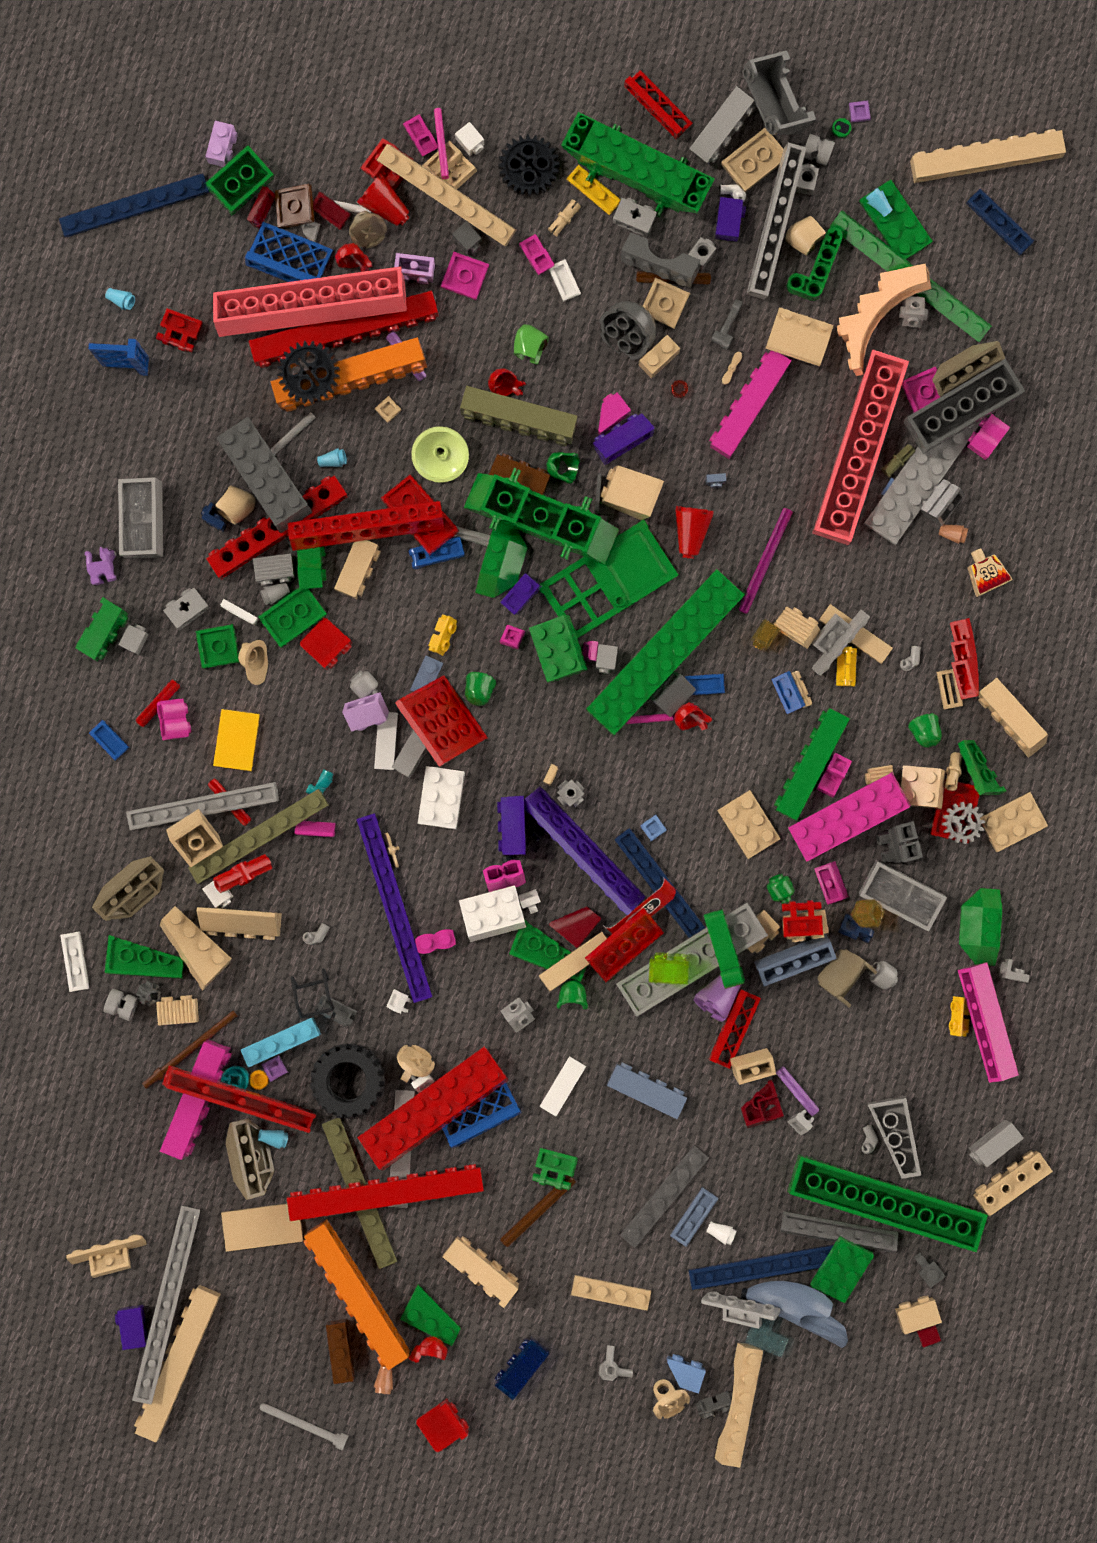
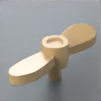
[722,352,742,385]
[383,833,400,868]

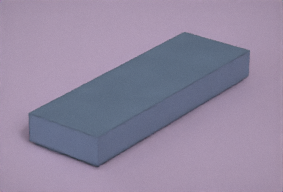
[670,1187,718,1247]

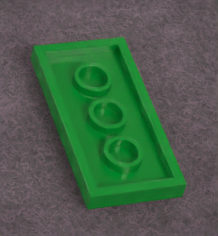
[859,179,933,260]

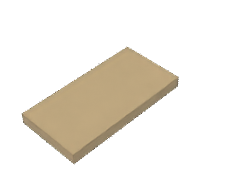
[221,1204,304,1252]

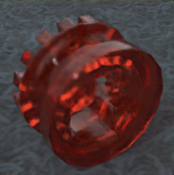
[671,380,688,398]

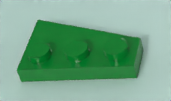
[958,740,1006,796]
[400,1284,461,1346]

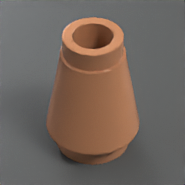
[939,524,968,544]
[374,1366,393,1394]

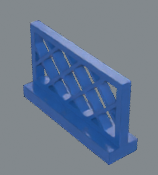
[245,222,333,282]
[88,339,149,376]
[442,1083,522,1148]

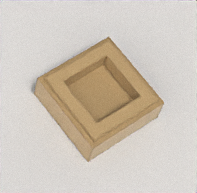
[375,396,402,423]

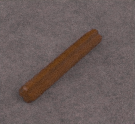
[636,271,711,284]

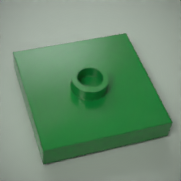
[195,624,239,669]

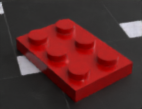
[930,779,979,844]

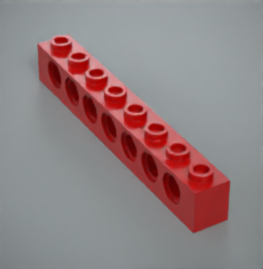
[206,475,348,580]
[287,501,444,551]

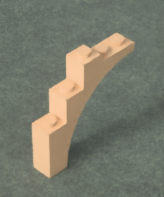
[837,264,931,376]

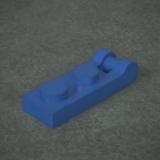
[409,537,465,569]

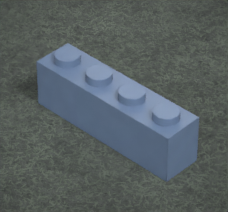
[754,934,837,986]
[607,1062,687,1119]

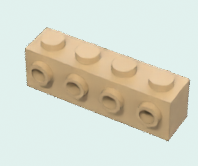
[973,1150,1053,1217]

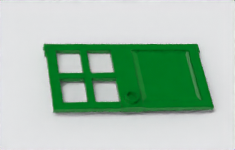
[539,520,679,639]

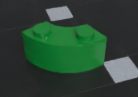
[297,546,327,589]

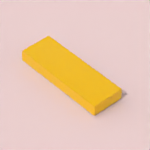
[566,165,621,216]

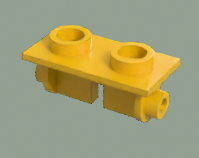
[428,614,457,656]
[836,647,857,687]
[949,996,970,1037]

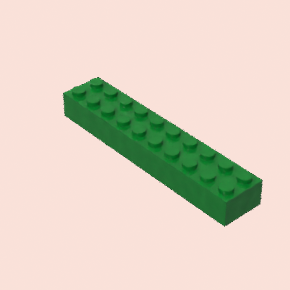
[586,569,745,736]
[787,1154,988,1253]

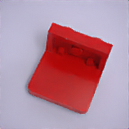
[300,618,353,670]
[416,1398,469,1452]

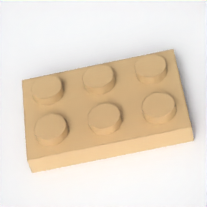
[721,128,784,192]
[717,790,780,859]
[980,792,1048,852]

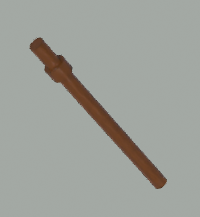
[142,1010,238,1089]

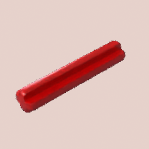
[136,679,180,727]
[208,779,251,826]

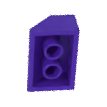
[593,413,655,465]
[497,796,526,856]

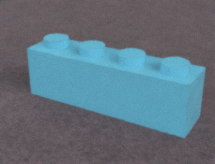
[241,1017,321,1067]

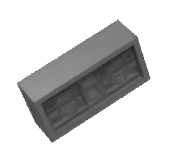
[118,478,163,558]
[859,859,947,931]

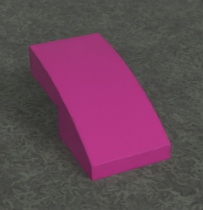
[403,114,438,157]
[519,234,555,275]
[816,753,852,798]

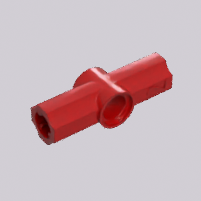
[213,854,272,893]

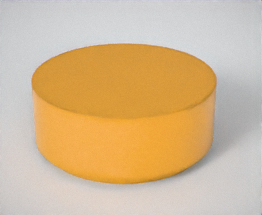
[249,1070,269,1090]

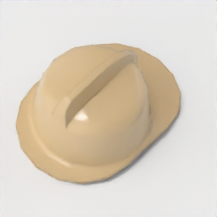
[238,640,268,685]

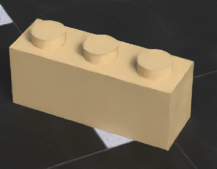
[334,540,381,600]

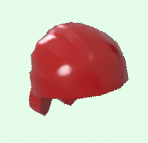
[335,243,372,272]
[488,368,526,396]
[674,702,712,730]
[408,1336,447,1363]

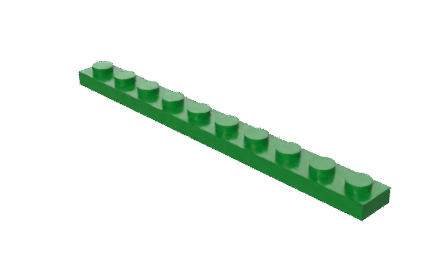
[830,211,992,342]

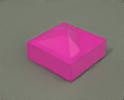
[500,625,525,650]
[582,641,598,662]

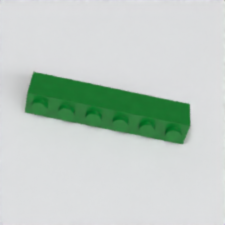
[774,708,850,821]

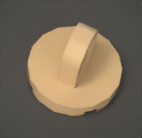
[397,1045,435,1083]
[653,1380,690,1419]

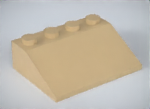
[197,907,282,940]

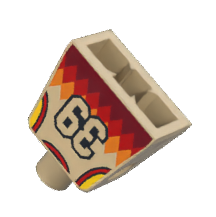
[968,548,1012,597]

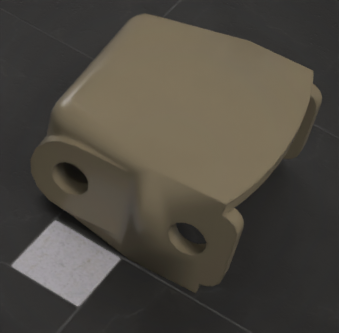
[818,949,877,1008]

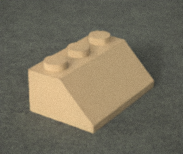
[766,307,834,366]

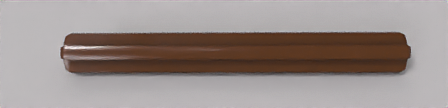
[500,1176,576,1247]

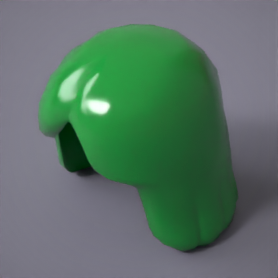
[546,452,580,484]
[465,672,496,706]
[908,713,942,748]
[556,980,588,1010]

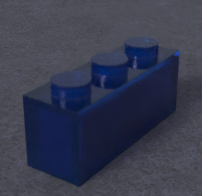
[494,1336,549,1400]

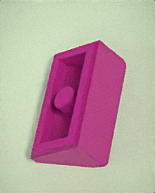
[295,821,336,837]
[814,861,849,905]

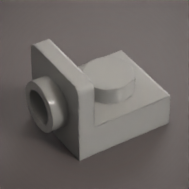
[1000,959,1030,983]

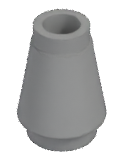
[260,582,290,605]

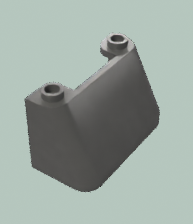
[742,50,816,135]

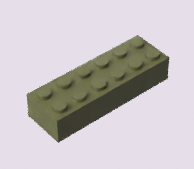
[460,386,578,447]

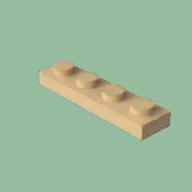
[571,1275,651,1310]

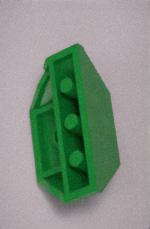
[475,523,527,598]
[959,888,1002,966]

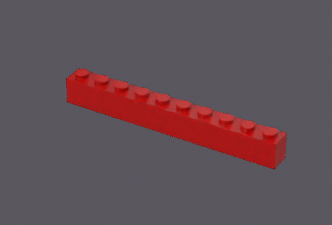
[249,291,439,368]
[287,1164,484,1221]

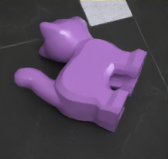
[85,547,117,586]

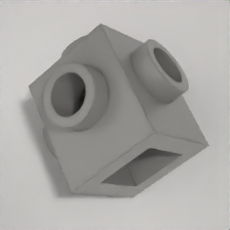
[899,296,928,328]
[557,779,584,807]
[501,998,535,1033]

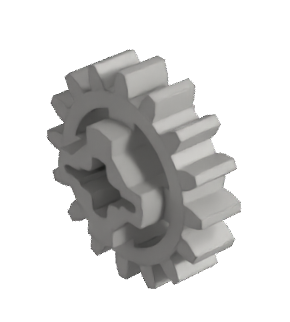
[942,802,985,844]

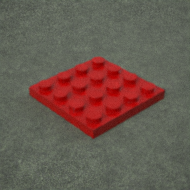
[395,675,488,767]

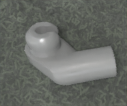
[900,646,921,671]
[303,923,330,945]
[861,1124,878,1154]

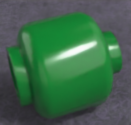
[766,874,795,904]

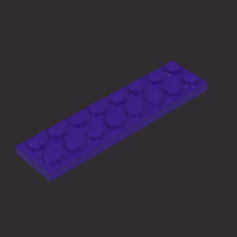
[524,786,646,916]

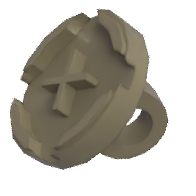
[349,211,387,248]

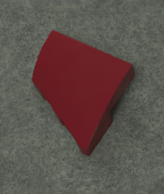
[549,906,601,948]
[741,1080,784,1129]

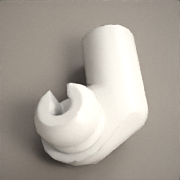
[720,184,746,202]

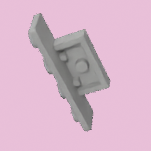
[811,610,870,676]
[701,1291,781,1329]

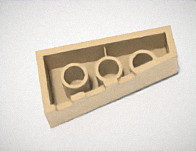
[978,678,1048,758]
[160,906,232,991]
[443,1236,519,1308]

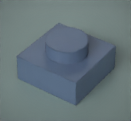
[705,473,726,488]

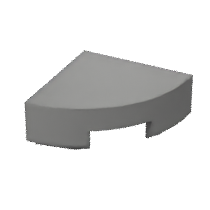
[301,222,320,242]

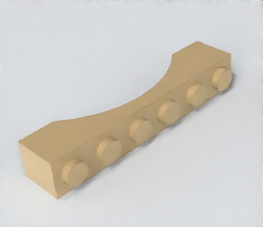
[715,1343,763,1467]

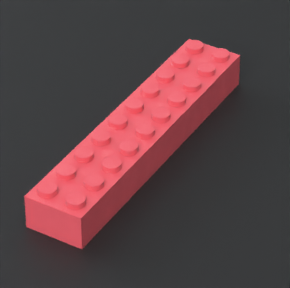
[213,266,407,337]
[812,350,909,545]

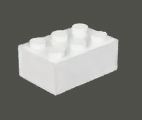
[418,766,465,830]
[459,886,526,942]

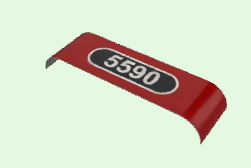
[604,877,676,934]

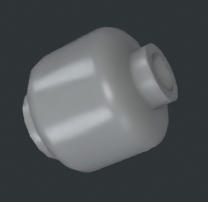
[350,670,378,698]
[868,961,898,990]

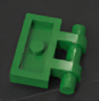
[532,1148,578,1190]

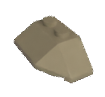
[932,341,1005,397]
[92,856,164,921]
[226,1118,274,1200]

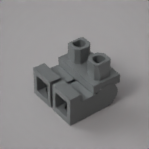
[876,821,923,863]

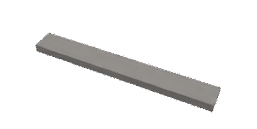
[126,782,280,830]

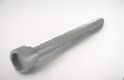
[260,1403,349,1451]

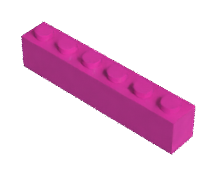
[709,350,792,459]
[958,963,1019,1083]

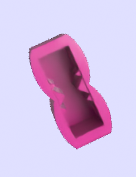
[967,414,1010,460]
[157,699,191,741]
[483,860,526,892]
[415,929,457,954]

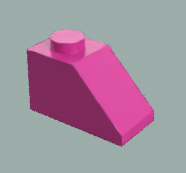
[598,392,631,435]

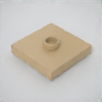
[643,278,690,328]

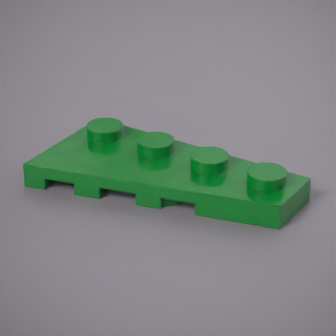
[509,919,587,983]
[105,935,184,979]

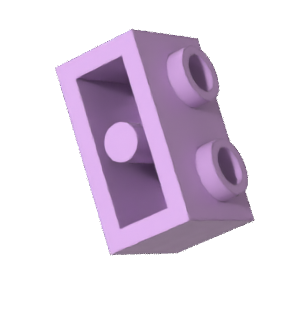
[206,121,237,167]
[394,253,435,284]
[343,692,389,732]

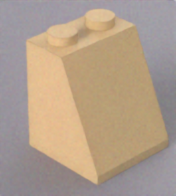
[600,466,664,520]

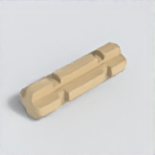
[791,671,812,708]

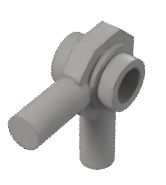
[599,1345,633,1381]

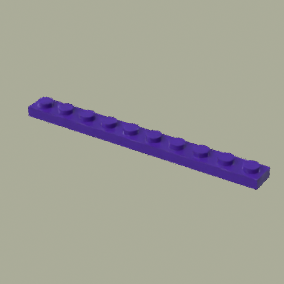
[357,813,432,1003]

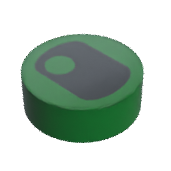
[832,118,851,139]

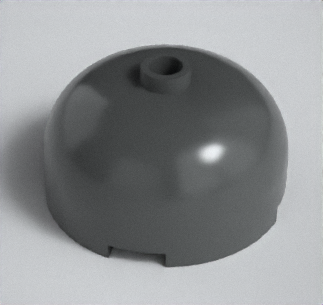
[599,301,656,360]

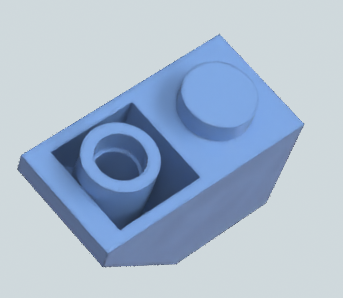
[667,1354,706,1394]

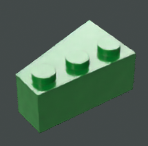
[75,597,128,662]

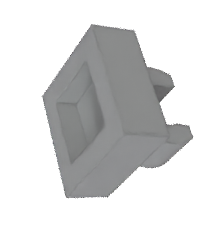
[787,1110,814,1135]

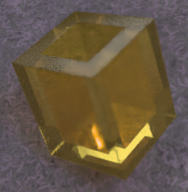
[751,619,781,651]
[851,899,885,928]

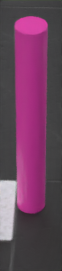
[626,714,673,724]

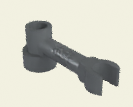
[711,299,743,351]

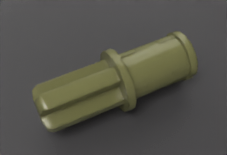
[881,444,915,477]

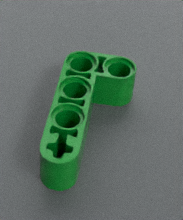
[786,227,843,301]
[704,909,745,989]

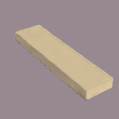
[819,604,893,664]
[539,932,607,992]

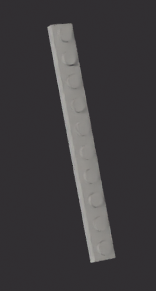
[132,1205,200,1405]

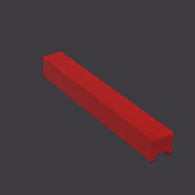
[162,1065,316,1133]

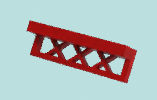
[624,70,693,140]
[709,989,761,1069]

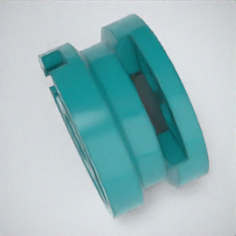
[221,1066,250,1089]

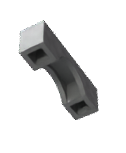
[621,233,700,288]

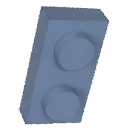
[410,656,443,692]

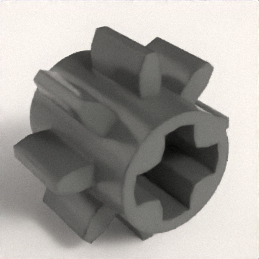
[136,981,161,1006]

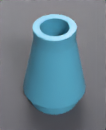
[866,188,893,217]
[105,288,135,310]
[317,448,347,468]
[258,1129,288,1149]

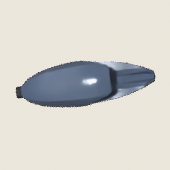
[741,1281,848,1348]

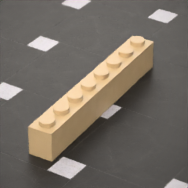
[910,129,1066,183]
[377,144,517,246]
[134,1285,221,1442]

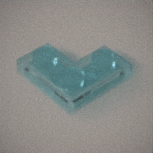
[745,1318,789,1357]

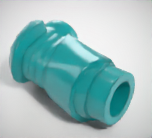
[306,769,334,794]

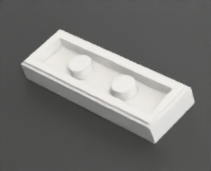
[374,712,398,770]
[60,932,89,992]
[540,1056,586,1116]

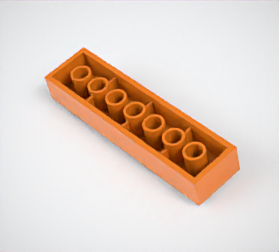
[270,337,427,412]
[304,1219,410,1370]

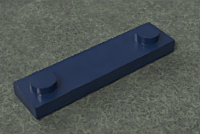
[966,189,1034,256]

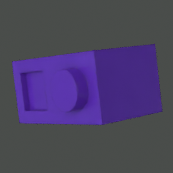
[715,197,746,242]
[500,573,542,615]
[115,1305,148,1350]

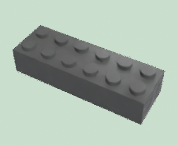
[904,359,1025,454]
[216,417,313,533]

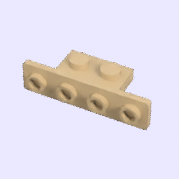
[66,1235,147,1278]

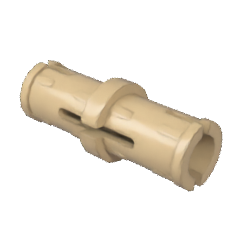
[548,200,581,237]
[945,752,963,791]

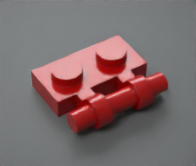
[156,308,203,352]
[782,900,823,937]

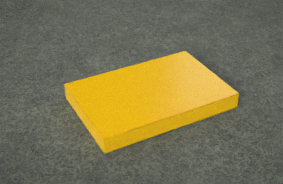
[213,709,260,771]

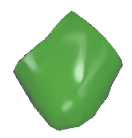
[514,324,549,365]

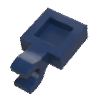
[838,914,874,943]

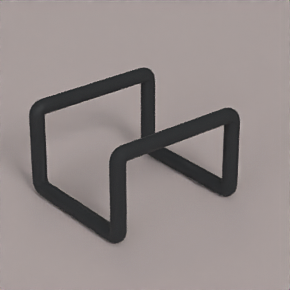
[291,968,335,1018]

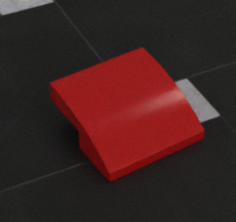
[361,138,413,191]

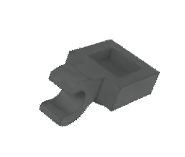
[914,1253,946,1288]

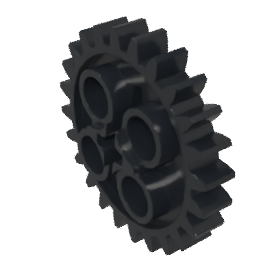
[498,134,559,197]
[277,341,340,404]

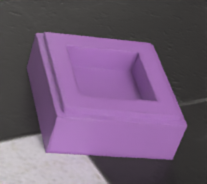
[849,101,871,123]
[262,1055,288,1082]

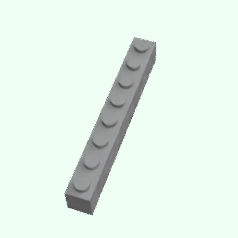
[746,142,807,300]

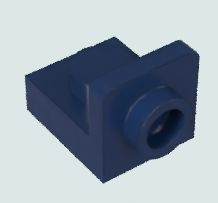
[201,502,227,532]

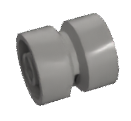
[804,134,835,166]
[104,989,139,1021]

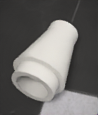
[707,1222,737,1245]

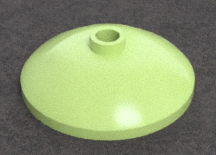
[412,426,469,482]

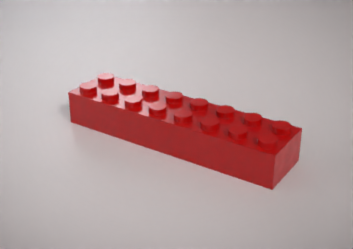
[357,1046,509,1171]

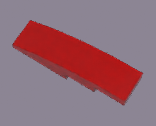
[950,618,979,700]

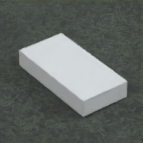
[549,259,581,302]
[220,599,259,626]

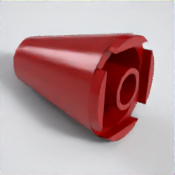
[356,174,410,226]
[675,506,714,559]

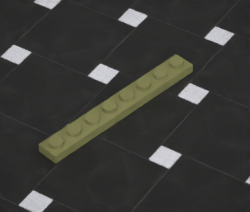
[188,789,329,884]
[322,1118,397,1269]

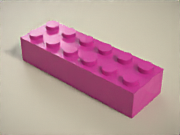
[788,772,911,862]
[160,1040,232,1160]

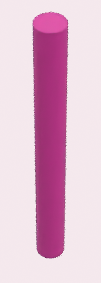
[434,108,449,179]

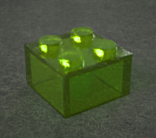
[649,952,691,985]

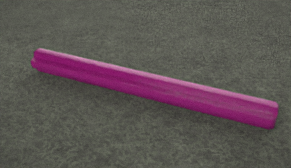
[738,508,792,614]

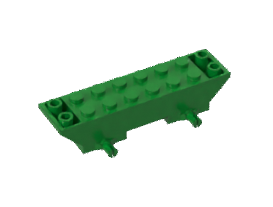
[561,112,715,218]
[464,468,619,565]

